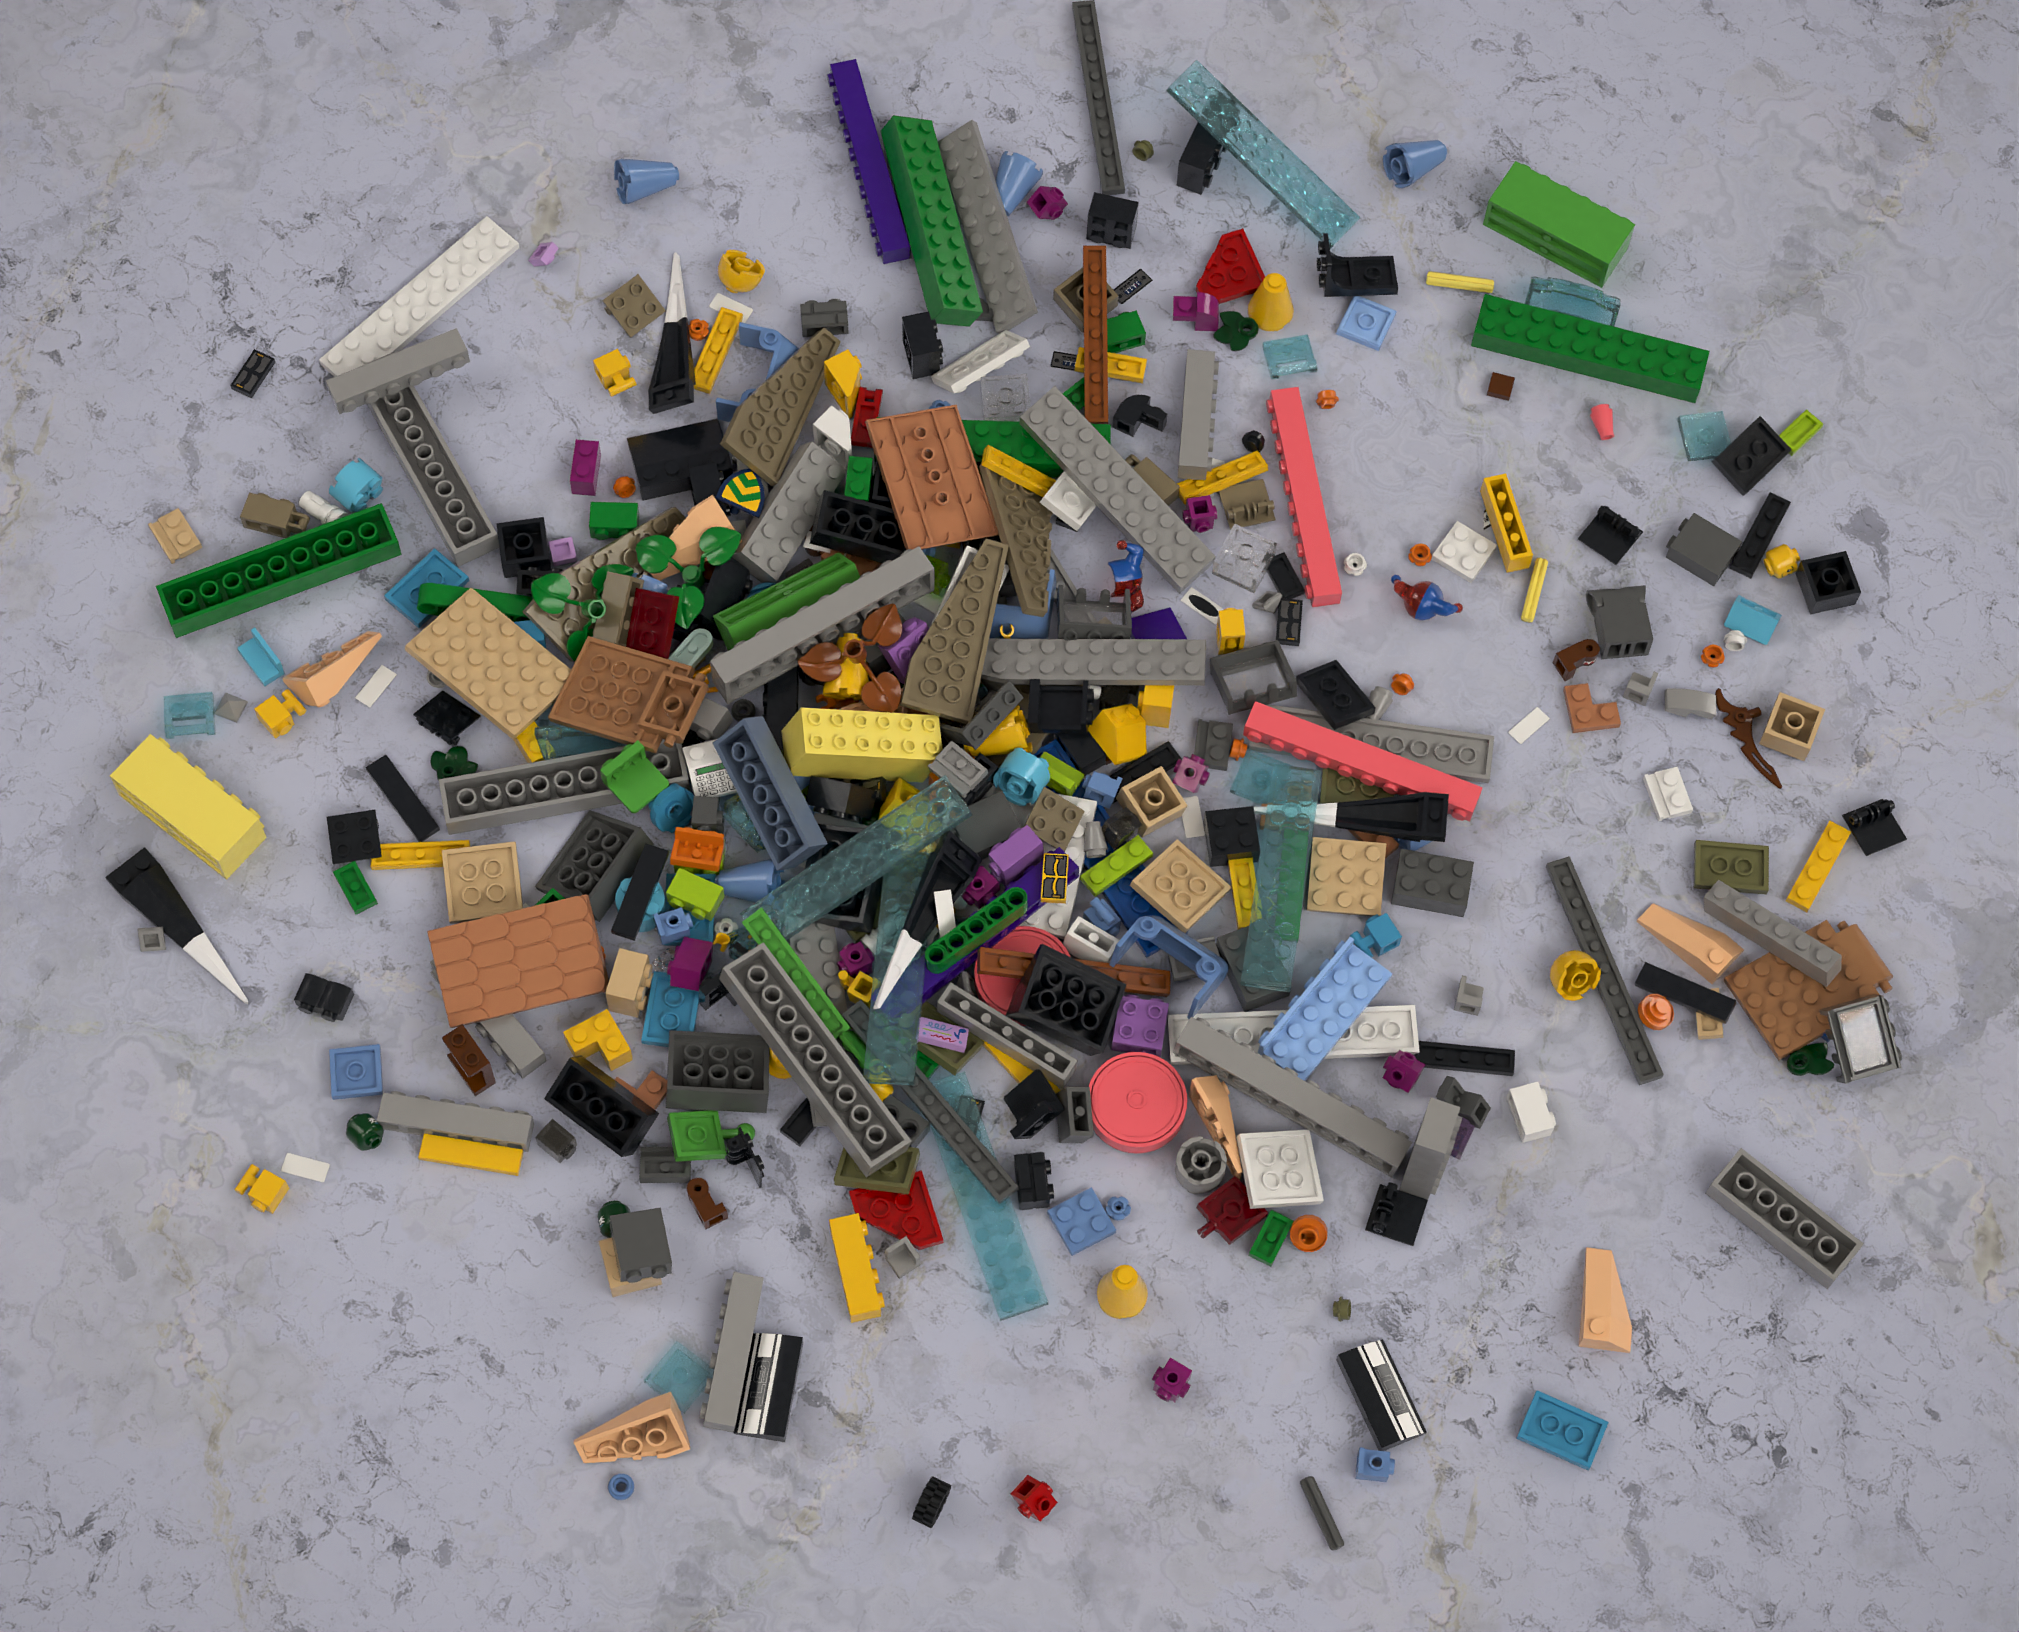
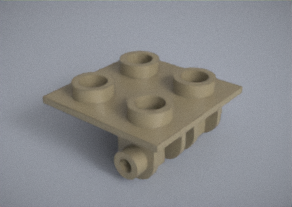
[602,274,666,338]
[1218,479,1276,530]
[1024,787,1085,852]

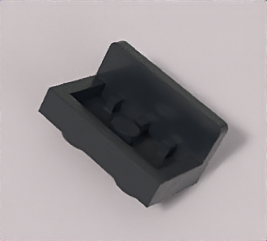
[699,971,737,1011]

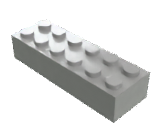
[732,441,847,583]
[1399,1097,1463,1200]
[1705,1148,1864,1290]

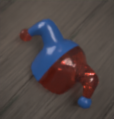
[1108,540,1144,613]
[1391,575,1463,621]

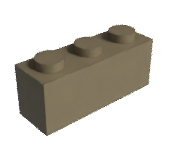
[593,572,644,647]

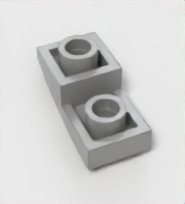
[1664,688,1716,719]

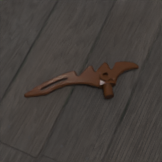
[1715,688,1782,789]

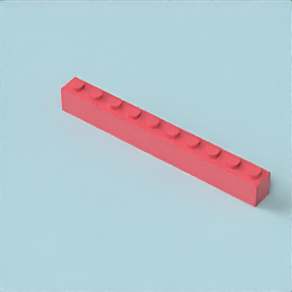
[1266,387,1342,607]
[1243,701,1483,822]

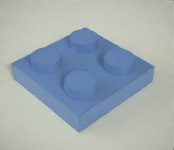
[329,1044,383,1100]
[1047,1187,1116,1256]

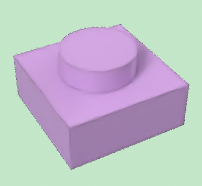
[528,242,559,267]
[549,537,577,566]

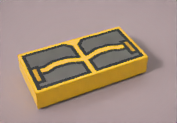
[1041,853,1069,904]

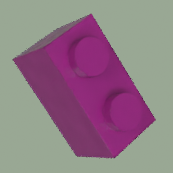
[570,439,601,496]
[667,937,713,991]

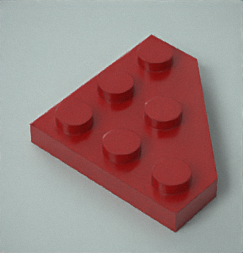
[1196,228,1265,304]
[849,1170,944,1250]

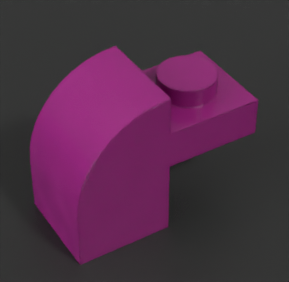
[1173,292,1219,331]

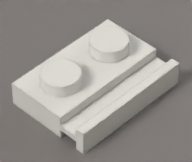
[1643,767,1693,822]

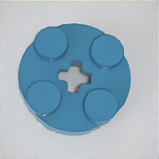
[648,783,694,833]

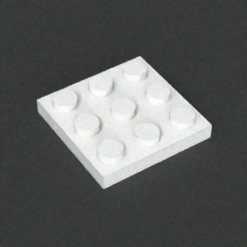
[1236,1130,1324,1209]

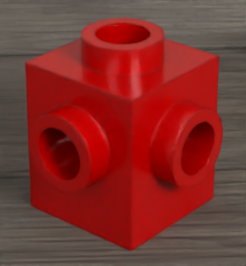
[1010,1475,1058,1522]

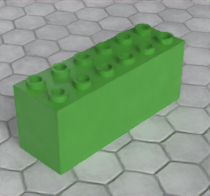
[1483,161,1635,288]
[713,552,860,651]

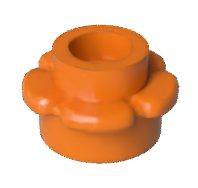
[688,319,709,341]
[1316,390,1339,409]
[613,476,636,498]
[1408,544,1432,566]
[1701,644,1725,668]
[1391,673,1414,695]
[1229,738,1248,761]

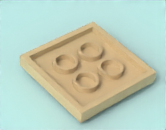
[1307,837,1386,916]
[1130,839,1232,933]
[442,841,523,924]

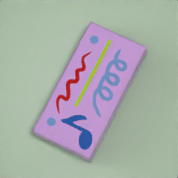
[916,1017,969,1053]

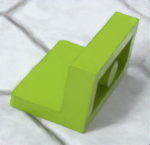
[1040,752,1084,796]

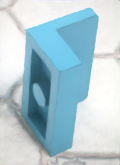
[1724,595,1782,645]
[237,627,285,687]

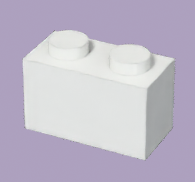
[1063,916,1120,963]
[1506,1082,1556,1143]

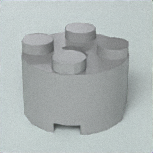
[1175,1136,1227,1194]

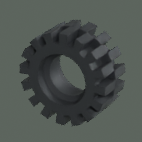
[912,1476,952,1528]

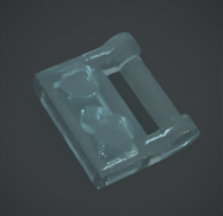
[1262,334,1317,380]
[164,692,216,739]

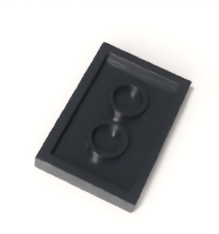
[1711,416,1791,496]
[1296,660,1376,730]

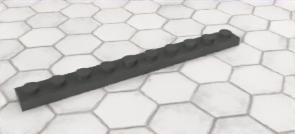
[1072,0,1125,195]
[1546,856,1664,1085]
[841,1000,1018,1205]

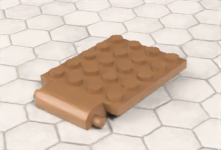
[548,636,709,753]
[1724,920,1893,1061]

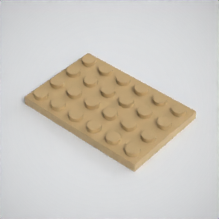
[405,588,571,740]

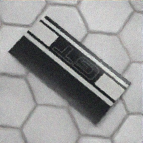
[734,1333,803,1442]
[1336,1339,1427,1451]

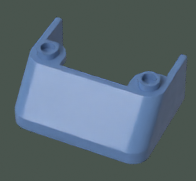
[716,322,799,422]
[989,569,1056,639]
[1109,915,1228,1019]

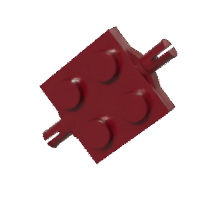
[1196,1176,1268,1245]

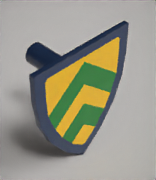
[715,468,765,518]

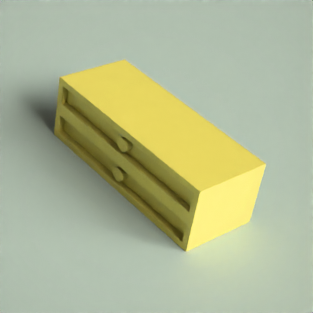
[782,707,942,783]
[110,734,267,880]

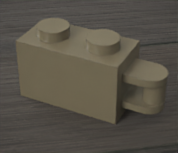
[1125,454,1180,506]
[240,492,310,538]

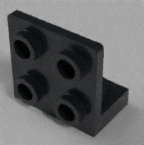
[1004,1069,1065,1139]

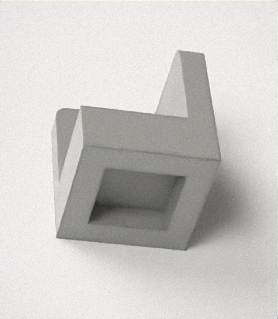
[1623,672,1658,706]
[1454,975,1484,1016]
[885,1236,920,1279]

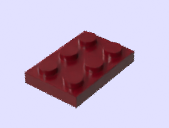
[626,588,679,659]

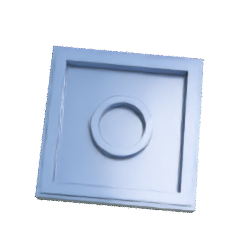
[1336,296,1397,351]

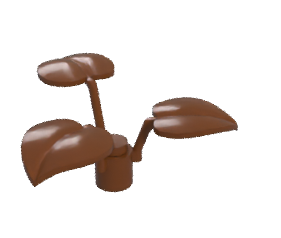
[798,603,903,713]

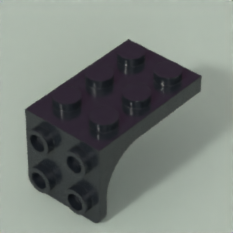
[1316,233,1398,297]

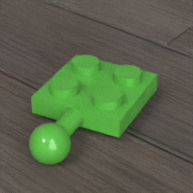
[667,1110,755,1162]

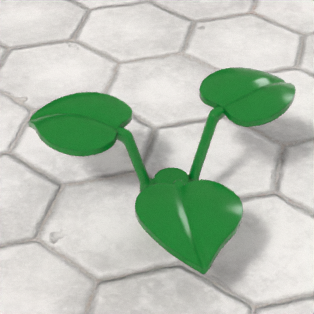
[635,527,741,629]
[531,564,634,662]

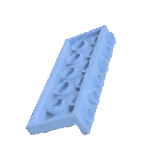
[1258,937,1392,1081]

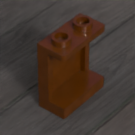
[442,1024,496,1096]

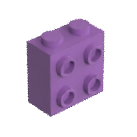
[878,617,929,684]
[988,825,1044,887]
[1111,994,1169,1058]

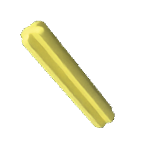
[1426,271,1494,293]
[1521,558,1548,623]

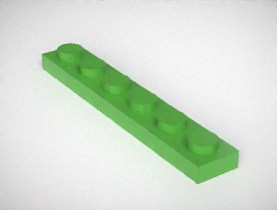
[742,907,851,1039]

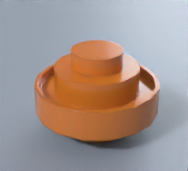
[1638,994,1674,1030]
[1290,1215,1328,1252]

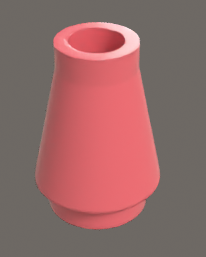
[1590,404,1614,440]

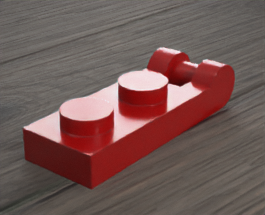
[851,387,883,448]

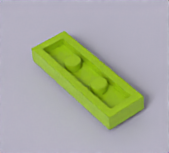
[1080,835,1153,897]

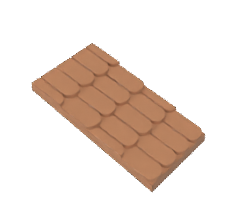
[865,405,999,550]
[427,894,609,1028]

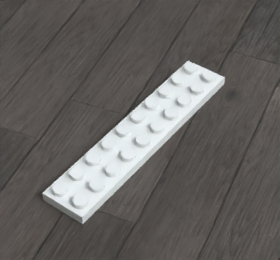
[319,216,520,377]
[1167,1005,1419,1065]

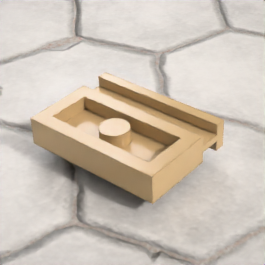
[148,508,202,564]

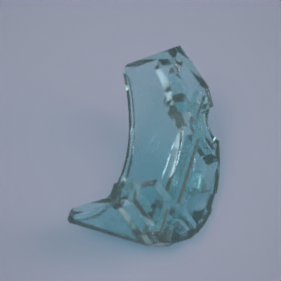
[1524,276,1620,326]
[535,724,626,760]

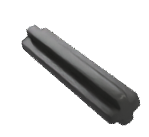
[1300,1476,1344,1550]

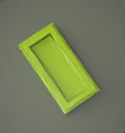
[1779,409,1824,456]

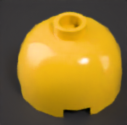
[717,250,765,293]
[1550,950,1601,1001]

